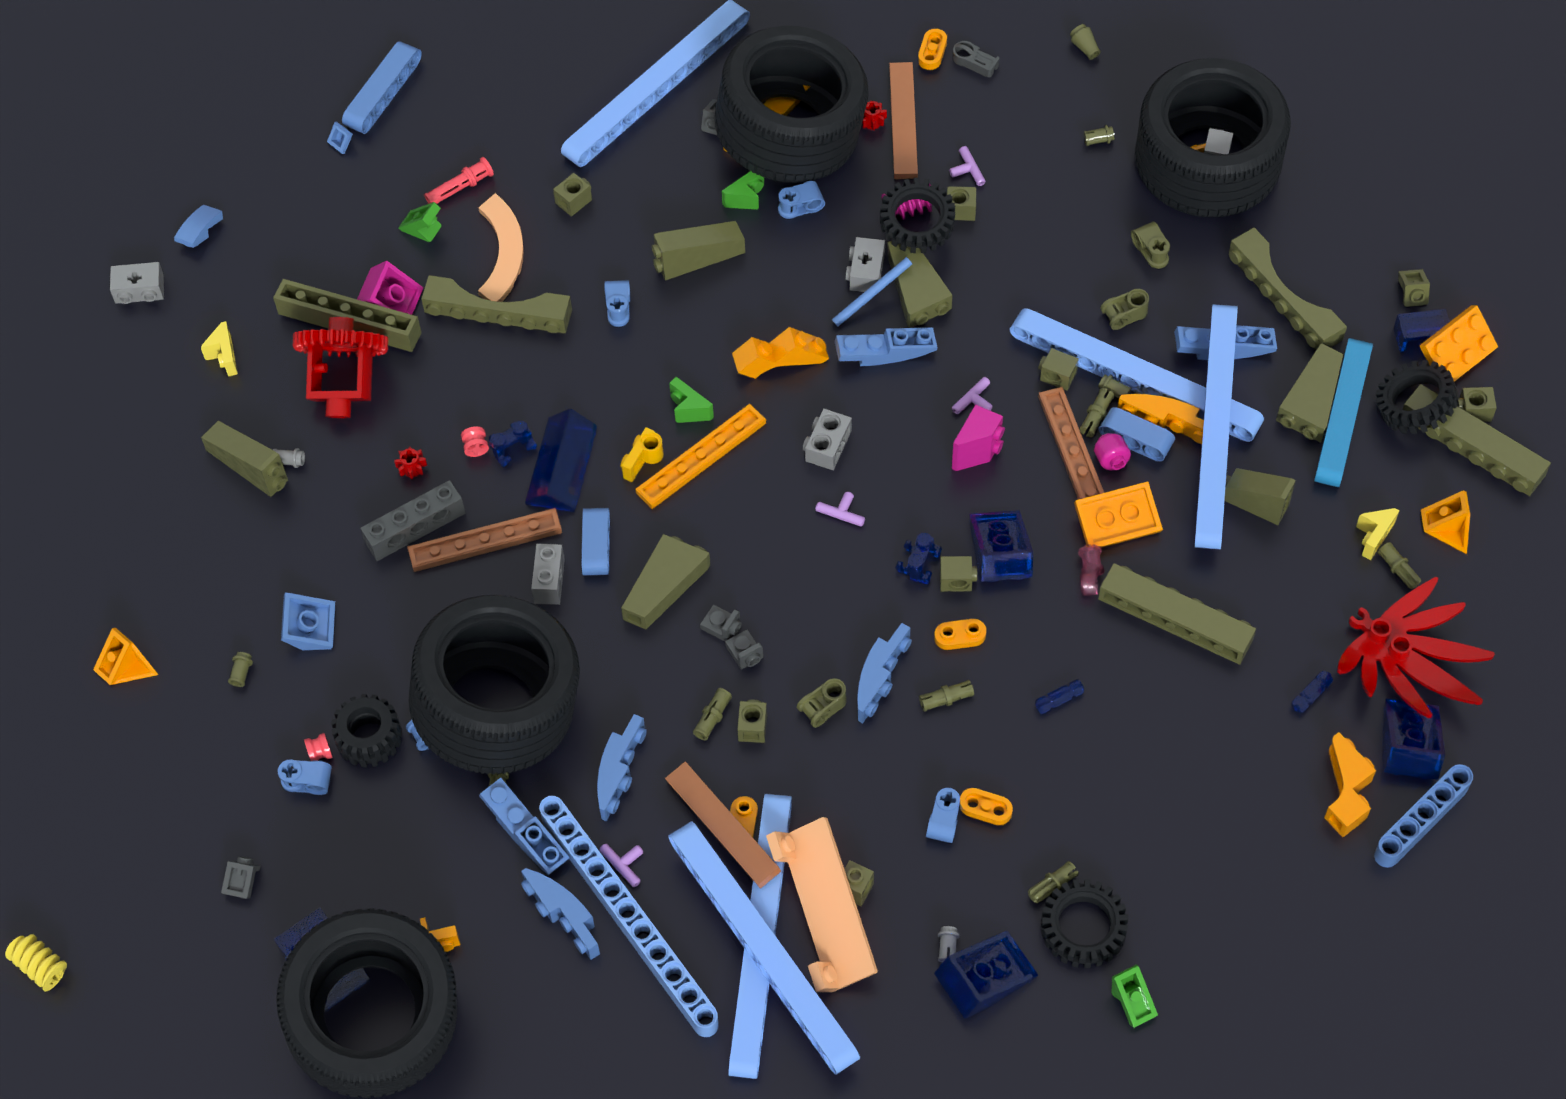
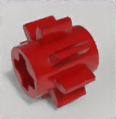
[863,100,887,130]
[394,447,427,479]

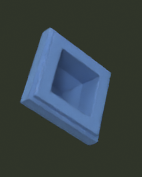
[327,122,353,154]

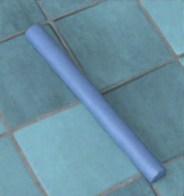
[832,257,912,327]

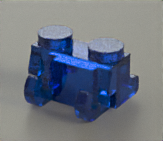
[489,421,537,467]
[895,533,942,584]

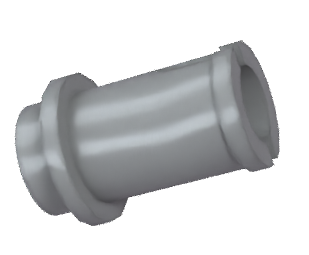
[273,448,305,468]
[938,926,960,963]

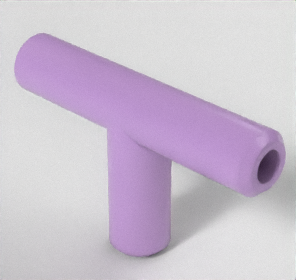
[949,146,986,186]
[952,377,992,414]
[815,492,865,527]
[599,844,643,887]

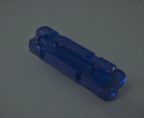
[1291,670,1333,713]
[1035,679,1084,713]

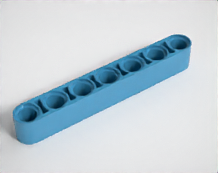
[1314,338,1373,487]

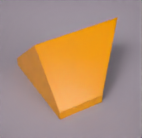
[1421,490,1470,554]
[93,628,158,685]

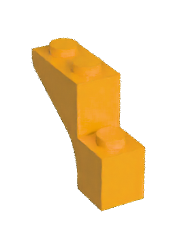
[732,327,829,379]
[1324,732,1376,837]

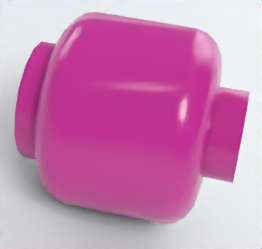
[1094,433,1131,471]

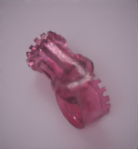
[1078,544,1105,596]

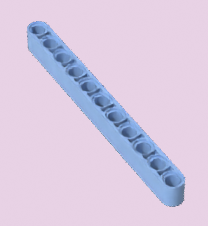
[561,0,750,167]
[1195,304,1238,549]
[1010,308,1264,442]
[729,794,792,1079]
[539,796,719,1037]
[668,821,860,1075]

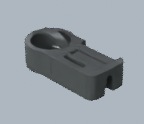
[953,41,999,77]

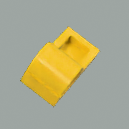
[621,427,664,482]

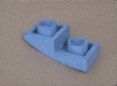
[174,205,223,248]

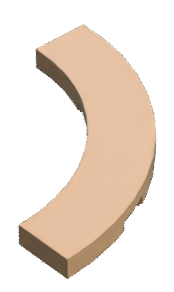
[478,193,524,302]

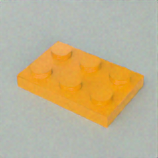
[1420,305,1498,382]
[1074,482,1163,551]

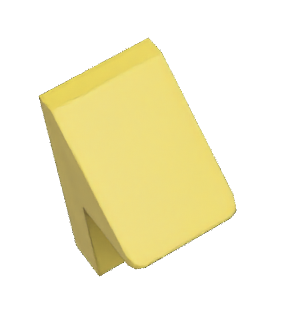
[201,322,238,376]
[1356,508,1399,560]

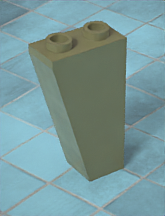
[652,221,745,281]
[887,241,953,328]
[1276,343,1343,443]
[201,421,288,497]
[621,534,710,629]

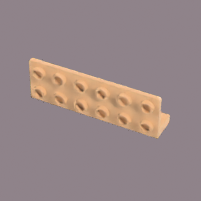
[766,817,878,992]

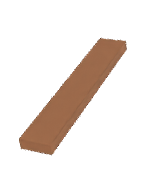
[889,62,918,179]
[1038,387,1104,500]
[407,508,562,572]
[665,761,781,889]

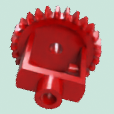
[293,317,388,419]

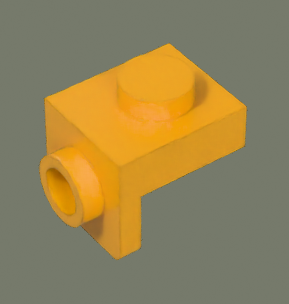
[420,917,460,952]

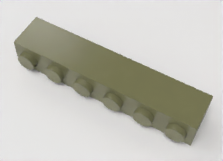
[273,279,421,352]
[1403,384,1551,496]
[1098,563,1256,665]

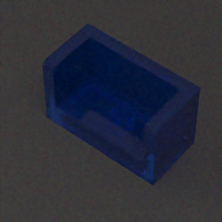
[1393,309,1450,351]

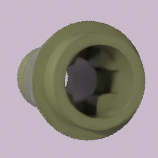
[1070,24,1101,60]

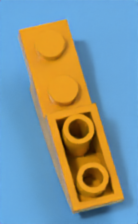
[1118,394,1204,444]

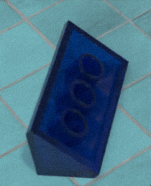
[525,408,597,512]

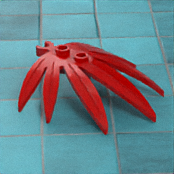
[1337,577,1495,718]

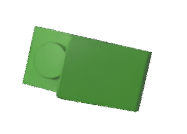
[722,171,764,210]
[398,202,441,242]
[669,377,714,423]
[1112,964,1158,1028]

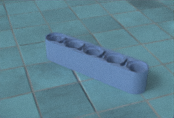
[342,41,422,134]
[1374,764,1473,868]

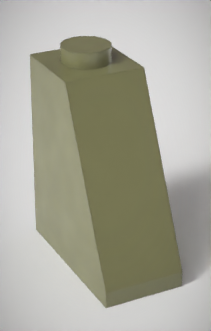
[1224,468,1296,525]

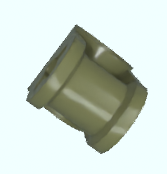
[1131,221,1170,269]
[1100,289,1149,330]
[796,678,847,728]

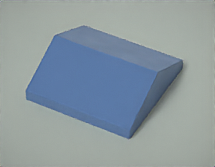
[281,592,335,650]

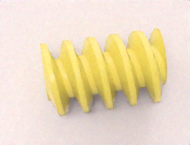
[5,934,67,992]

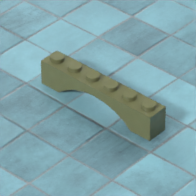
[1229,227,1347,350]
[422,275,572,334]

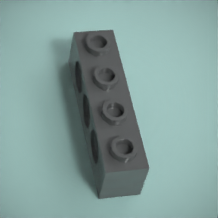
[360,480,466,561]

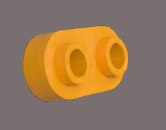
[918,29,947,70]
[934,619,986,650]
[959,788,1013,825]
[730,796,758,838]

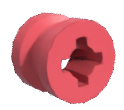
[461,427,489,457]
[304,733,333,761]

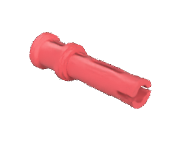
[424,157,494,204]

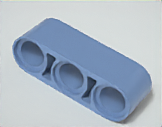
[1099,407,1175,461]
[582,508,610,575]

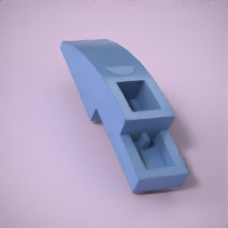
[1174,325,1277,360]
[835,328,938,366]
[858,623,912,724]
[597,714,647,821]
[479,778,570,875]
[521,868,600,960]

